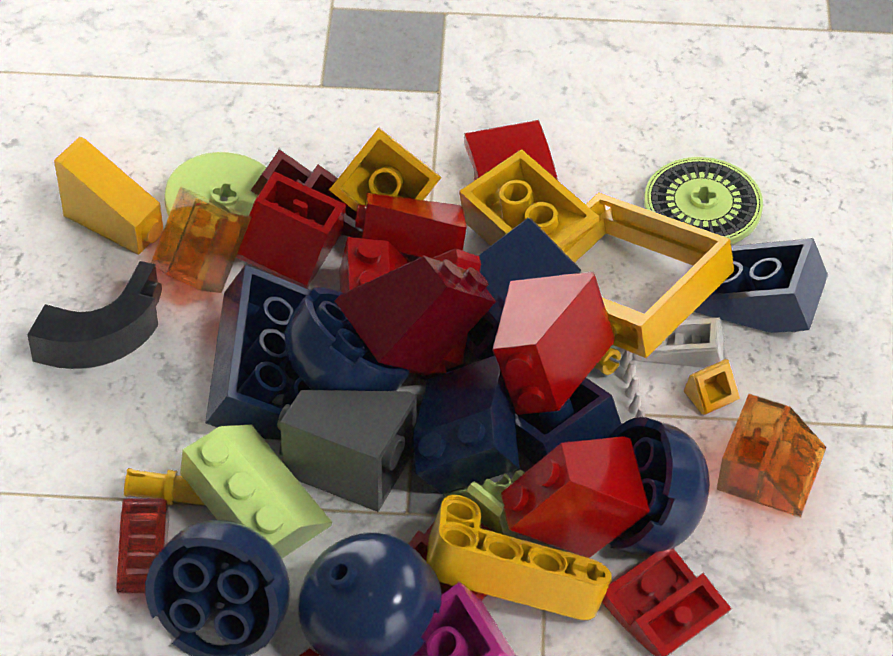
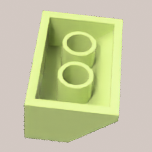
[180,425,332,559]

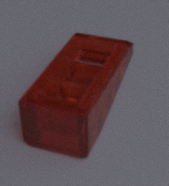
[116,498,170,593]

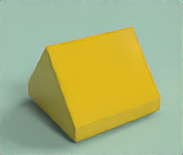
[684,359,740,415]

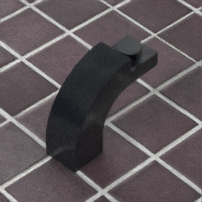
[27,261,162,369]

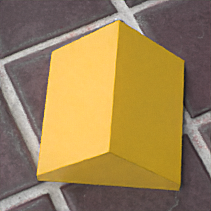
[329,127,442,211]

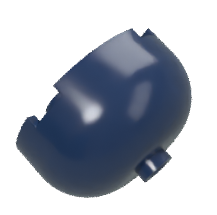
[285,288,410,391]
[608,417,710,555]
[145,520,290,656]
[298,533,441,656]

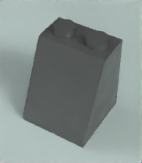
[277,390,417,512]

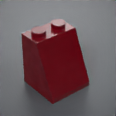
[335,256,496,374]

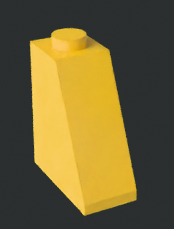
[54,136,163,255]

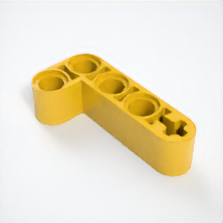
[426,495,612,620]

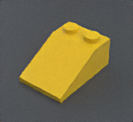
[459,149,599,248]

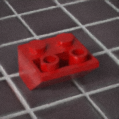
[234,171,346,289]

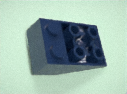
[466,218,582,360]

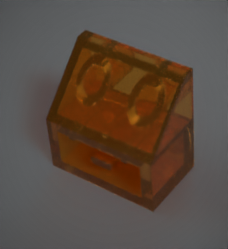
[151,187,252,293]
[716,394,827,517]

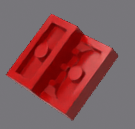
[464,120,558,181]
[602,548,732,656]

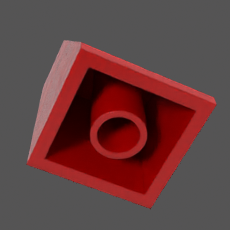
[493,272,615,415]
[501,437,650,558]

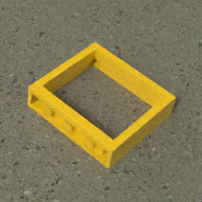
[561,192,734,358]

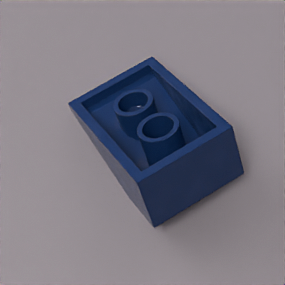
[694,238,828,333]
[413,356,520,494]
[513,378,621,465]

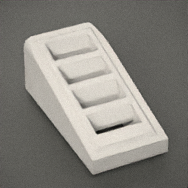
[634,317,724,368]

